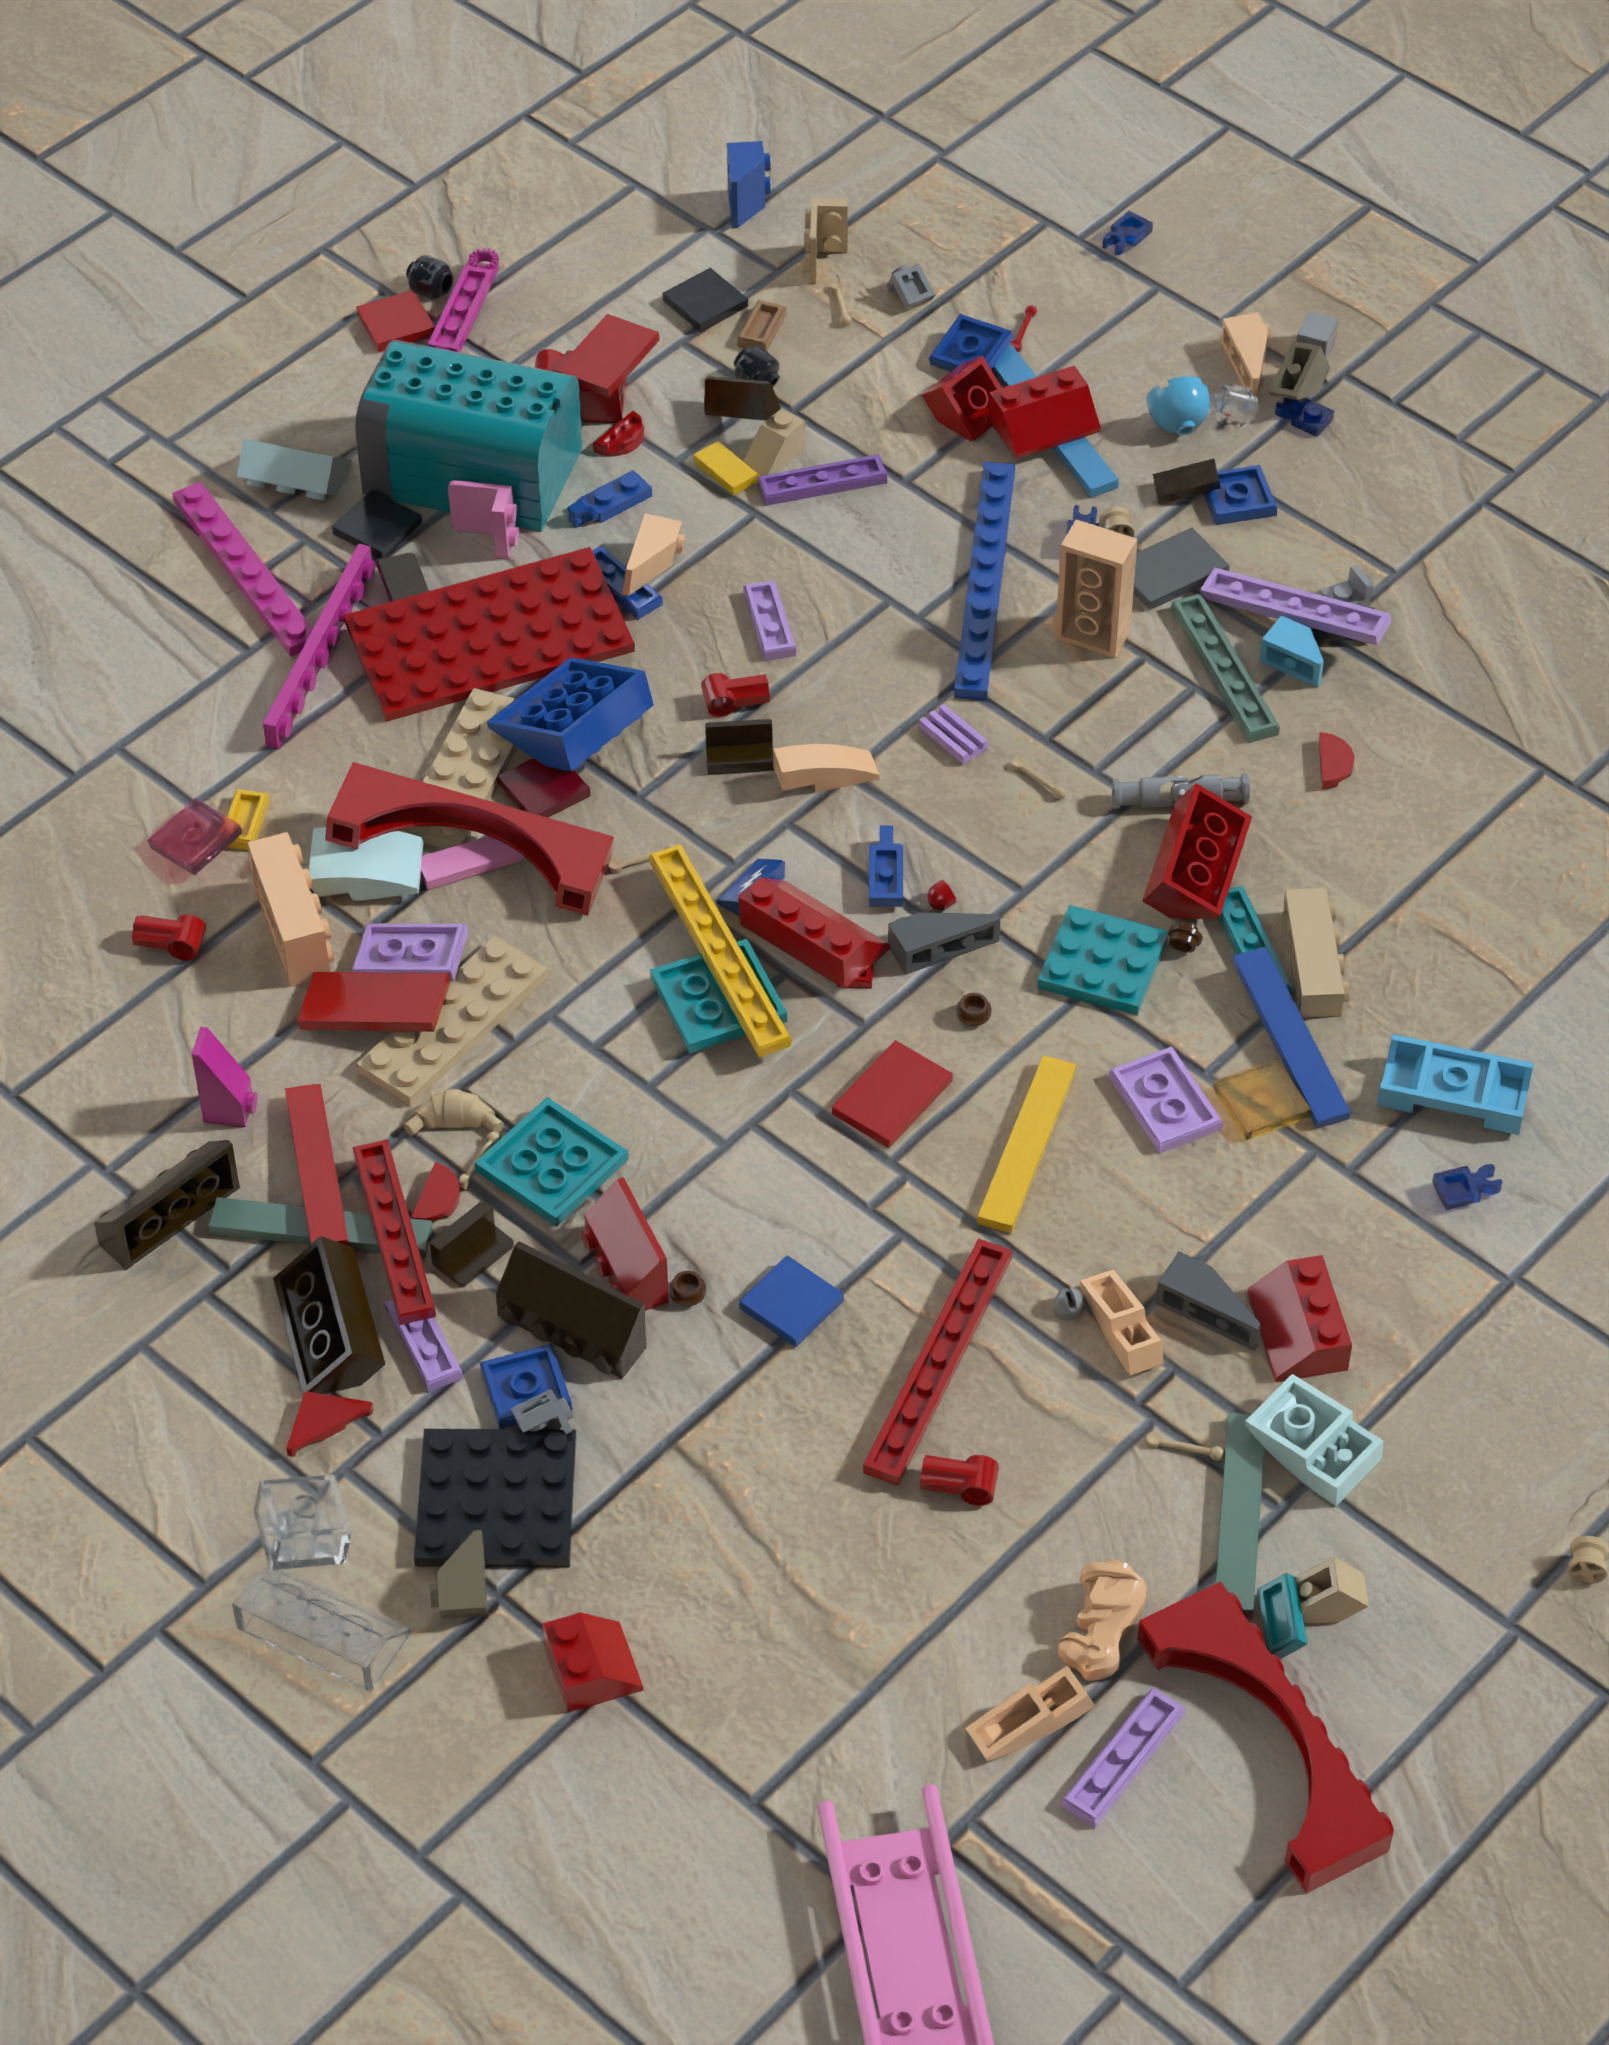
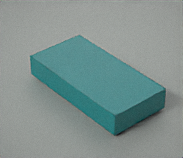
[1257,1572,1308,1659]

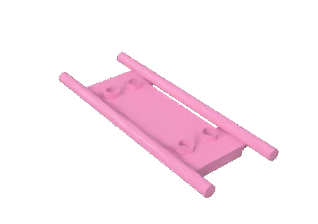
[817,1784,994,2045]

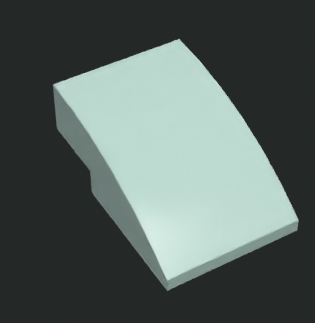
[309,827,423,902]
[1245,1374,1383,1506]

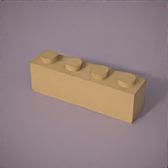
[1282,887,1349,1018]

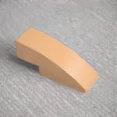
[773,744,879,793]
[1080,1269,1164,1375]
[965,1665,1095,1761]

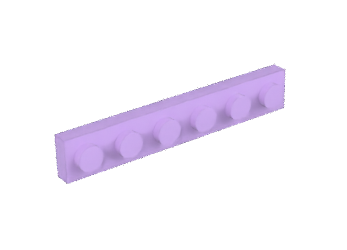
[1200,567,1391,645]

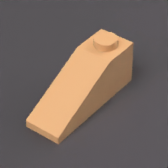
[1221,312,1271,402]
[622,513,686,596]

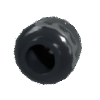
[406,255,453,299]
[734,346,780,387]

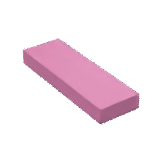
[420,836,524,890]

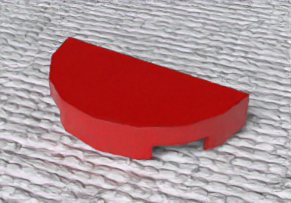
[593,410,644,456]
[1318,732,1355,789]
[411,1162,460,1221]

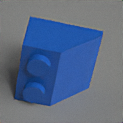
[727,141,771,228]

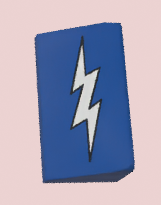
[716,859,785,916]

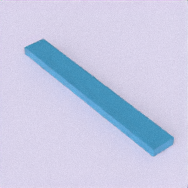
[991,343,1119,497]

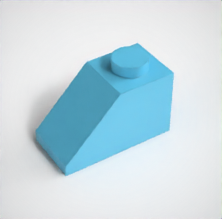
[1260,615,1324,687]

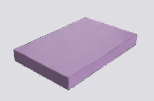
[351,923,469,981]
[1108,1046,1223,1154]

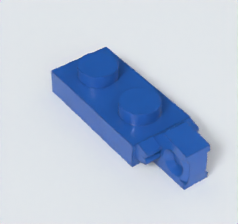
[568,470,652,528]
[869,825,903,907]

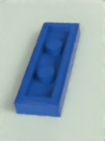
[592,546,663,620]

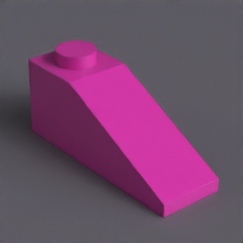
[191,1027,257,1127]

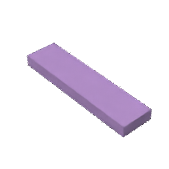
[1061,1687,1185,1828]

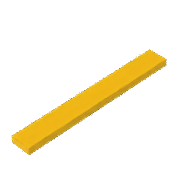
[649,844,791,1057]

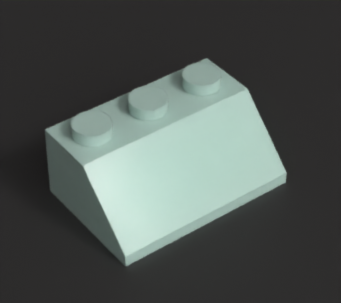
[237,439,352,500]

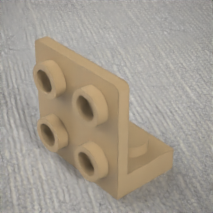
[804,198,848,283]

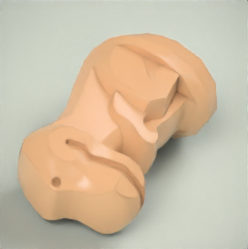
[1057,1560,1148,1681]

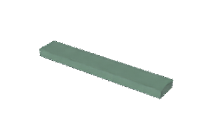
[1171,594,1280,743]
[209,1197,433,1258]
[1216,1412,1264,1618]

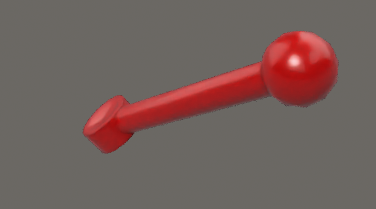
[1010,305,1037,352]

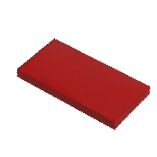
[297,972,450,1032]

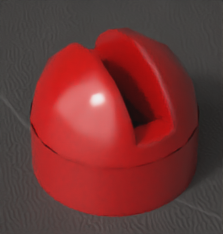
[927,880,957,910]

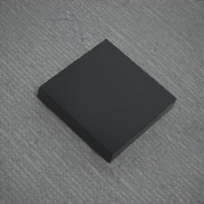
[663,267,748,332]
[332,490,422,559]

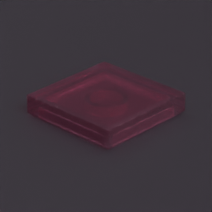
[147,798,243,876]

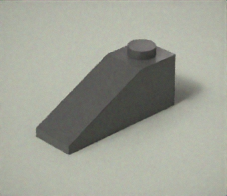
[888,912,1000,975]
[1156,1251,1261,1351]

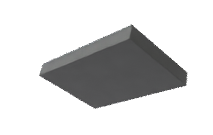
[1133,527,1230,610]

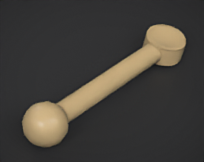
[831,281,851,326]
[1012,757,1066,799]
[609,843,675,874]
[458,1131,501,1190]
[1146,1432,1225,1461]

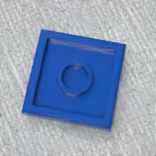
[929,314,1014,371]
[1203,465,1278,525]
[739,1255,844,1347]
[479,1344,572,1429]

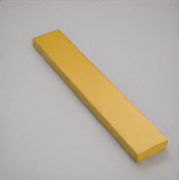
[977,1055,1077,1234]

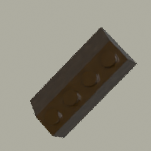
[94,1140,240,1270]
[273,1236,386,1395]
[496,1241,647,1379]

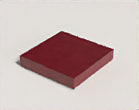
[497,758,591,818]

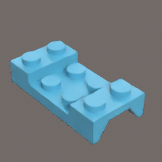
[1377,1034,1534,1135]

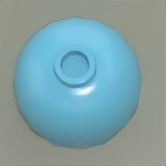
[1146,376,1211,435]

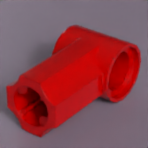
[701,673,770,717]
[132,914,207,961]
[920,1455,999,1506]

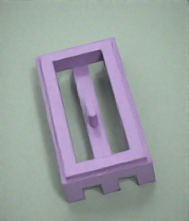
[919,704,988,764]

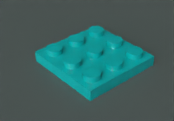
[1037,905,1168,1016]
[650,939,787,1054]
[475,1097,629,1227]

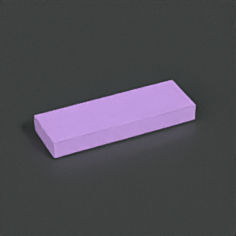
[743,580,796,661]
[385,1299,463,1392]

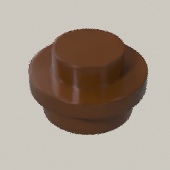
[1168,922,1203,953]
[956,993,992,1026]
[669,1271,706,1306]

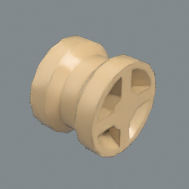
[1099,506,1135,538]
[1568,1536,1609,1583]

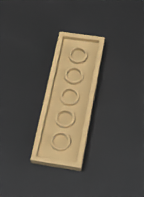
[398,688,517,849]
[356,936,549,1106]

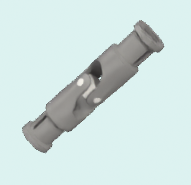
[1112,773,1250,809]

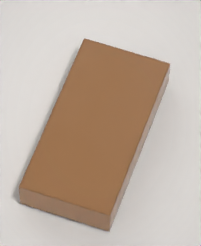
[737,300,787,351]

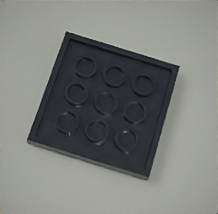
[414,1429,577,1567]

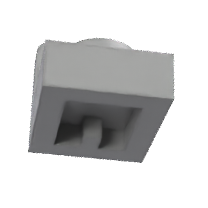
[886,264,935,310]
[1320,565,1373,608]
[510,1389,574,1434]

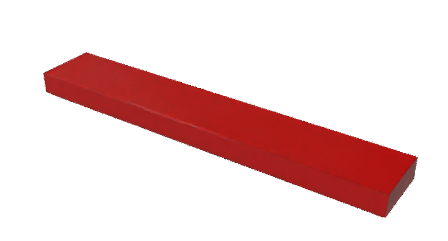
[285,1083,349,1246]
[352,1139,436,1325]

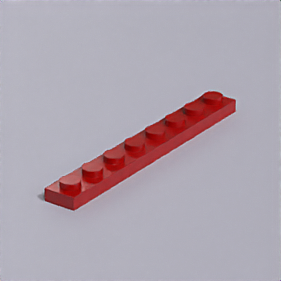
[863,1238,1012,1486]

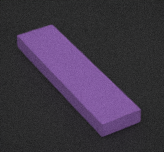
[757,454,887,506]

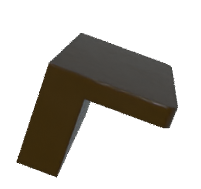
[705,719,775,775]
[429,1200,514,1288]

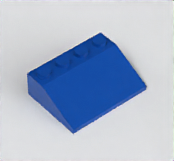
[487,657,654,772]

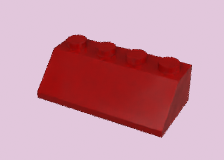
[1142,783,1252,919]
[738,877,890,989]

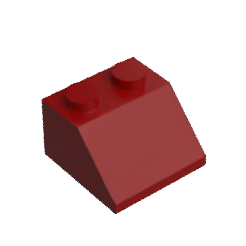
[921,356,1002,441]
[543,1612,644,1713]

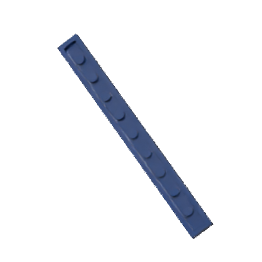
[954,462,1015,700]

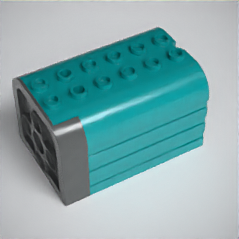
[355,339,583,532]

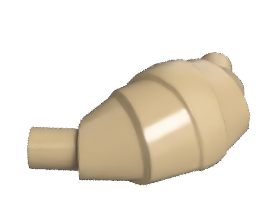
[404,1089,504,1136]

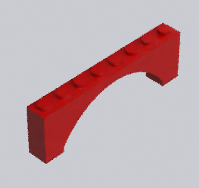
[325,762,614,916]
[1137,1581,1394,1894]

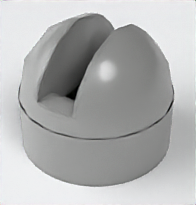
[1054,1288,1084,1320]

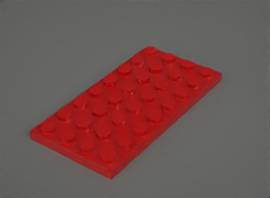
[344,547,635,722]

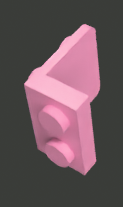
[448,480,519,559]

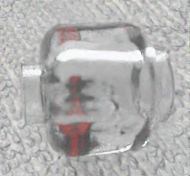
[1209,384,1258,427]

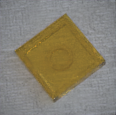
[1213,1059,1311,1140]

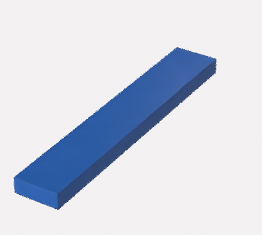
[1232,947,1351,1129]

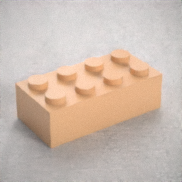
[1055,520,1138,658]
[248,832,334,987]

